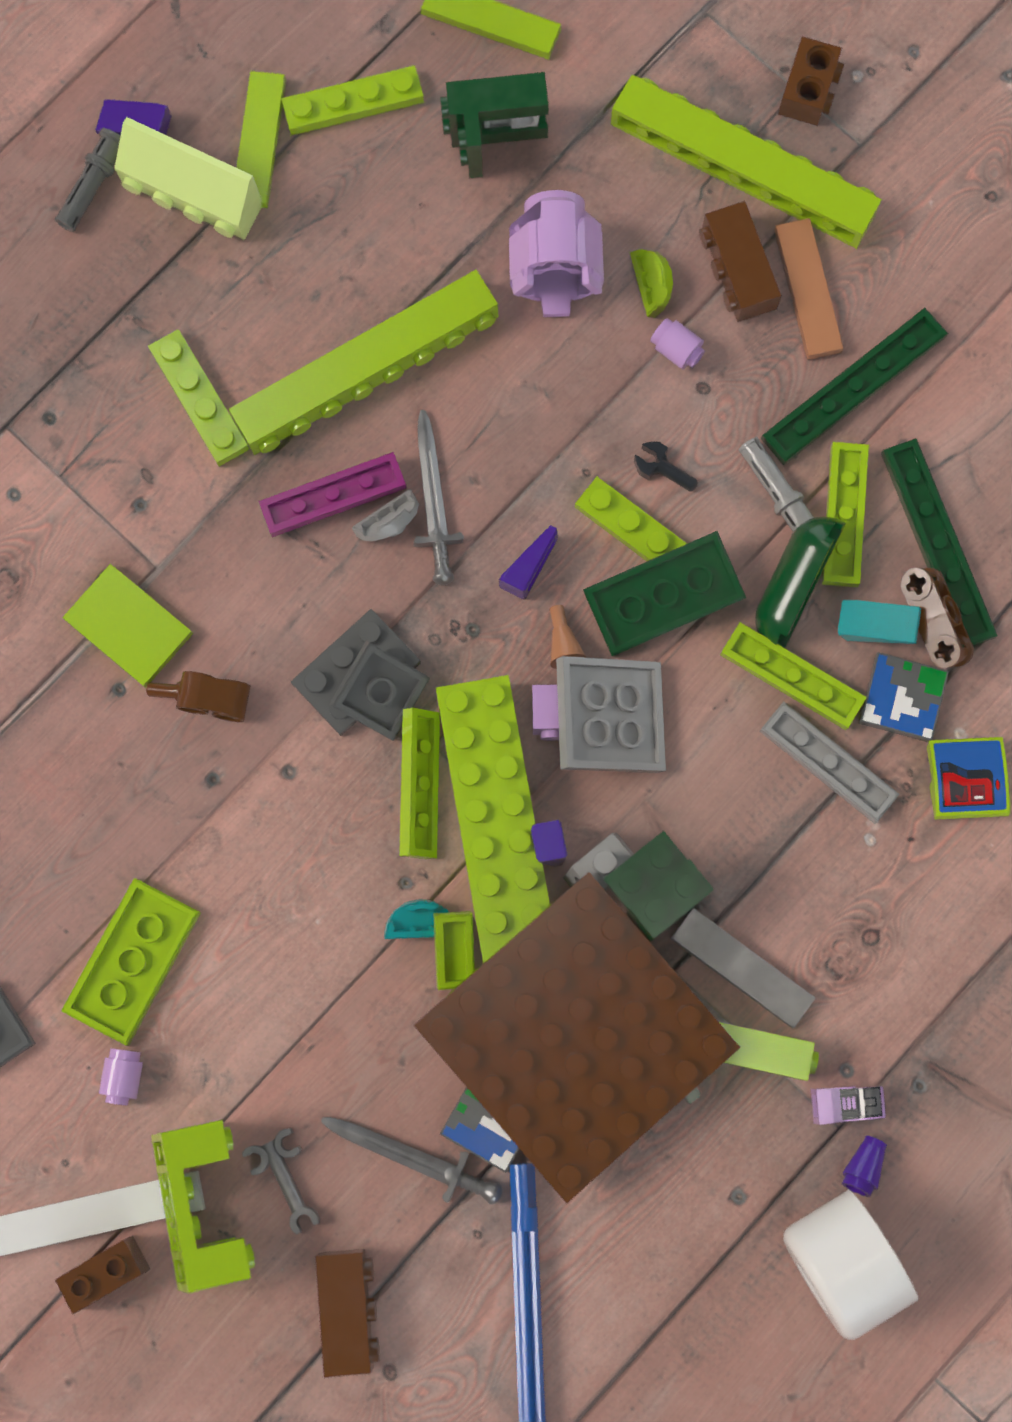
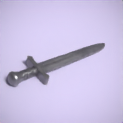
[414,409,464,585]
[321,1117,502,1205]

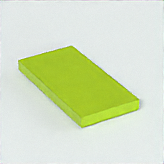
[61,878,201,1046]

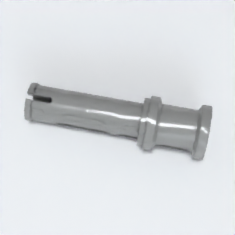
[738,437,815,536]

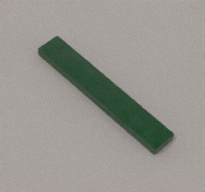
[761,308,948,465]
[881,438,998,648]

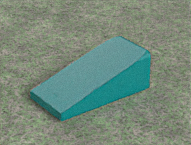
[838,600,921,644]

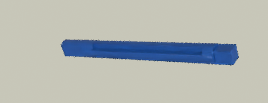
[510,1163,546,1422]

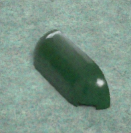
[755,516,846,649]

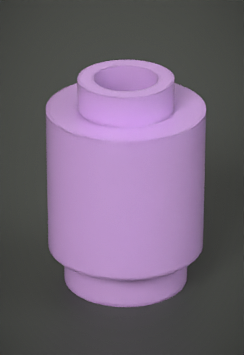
[650,318,705,370]
[99,1048,143,1106]

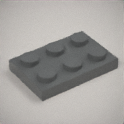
[291,609,421,736]

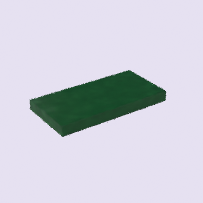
[583,531,746,656]

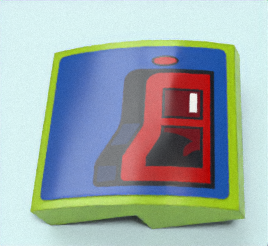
[927,737,1010,820]

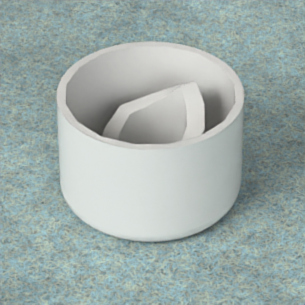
[783,1190,918,1340]

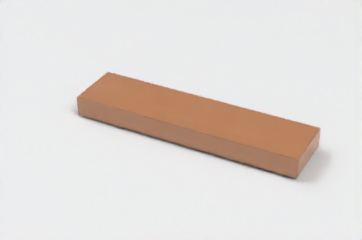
[774,218,844,360]

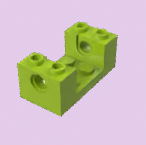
[151,1120,255,1293]

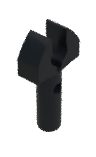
[634,442,698,492]

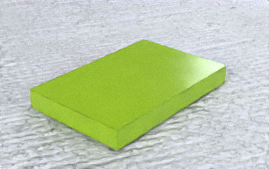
[62,563,193,688]

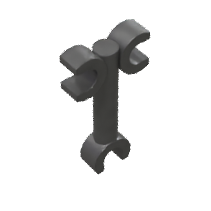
[242,1128,320,1235]

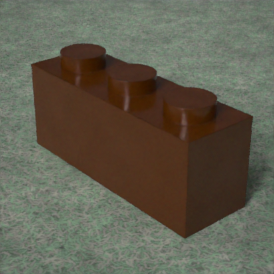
[699,201,782,322]
[315,1249,380,1378]

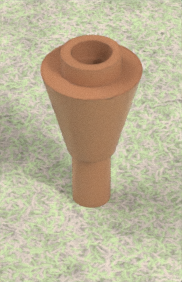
[549,605,586,669]

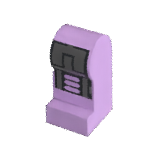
[811,1086,886,1125]

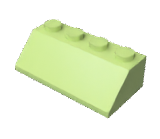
[114,117,262,240]

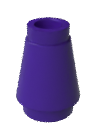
[842,1136,887,1197]

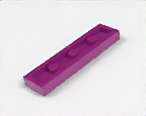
[258,452,407,537]

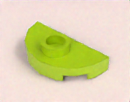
[629,249,673,318]

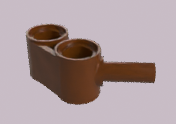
[146,671,251,722]

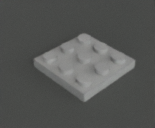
[556,656,666,773]

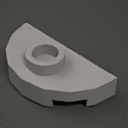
[352,489,419,541]

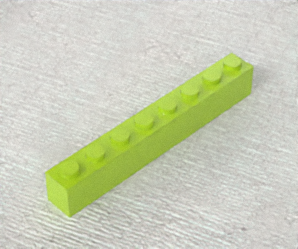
[611,74,882,249]
[228,269,499,456]

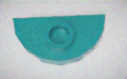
[384,899,449,939]

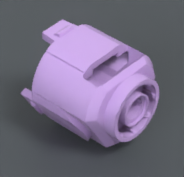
[509,190,604,317]

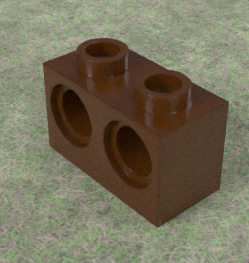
[778,36,845,126]
[55,1236,151,1314]

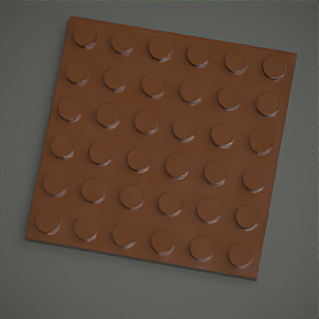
[414,872,741,1204]

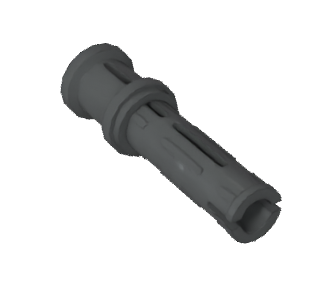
[54,128,120,232]

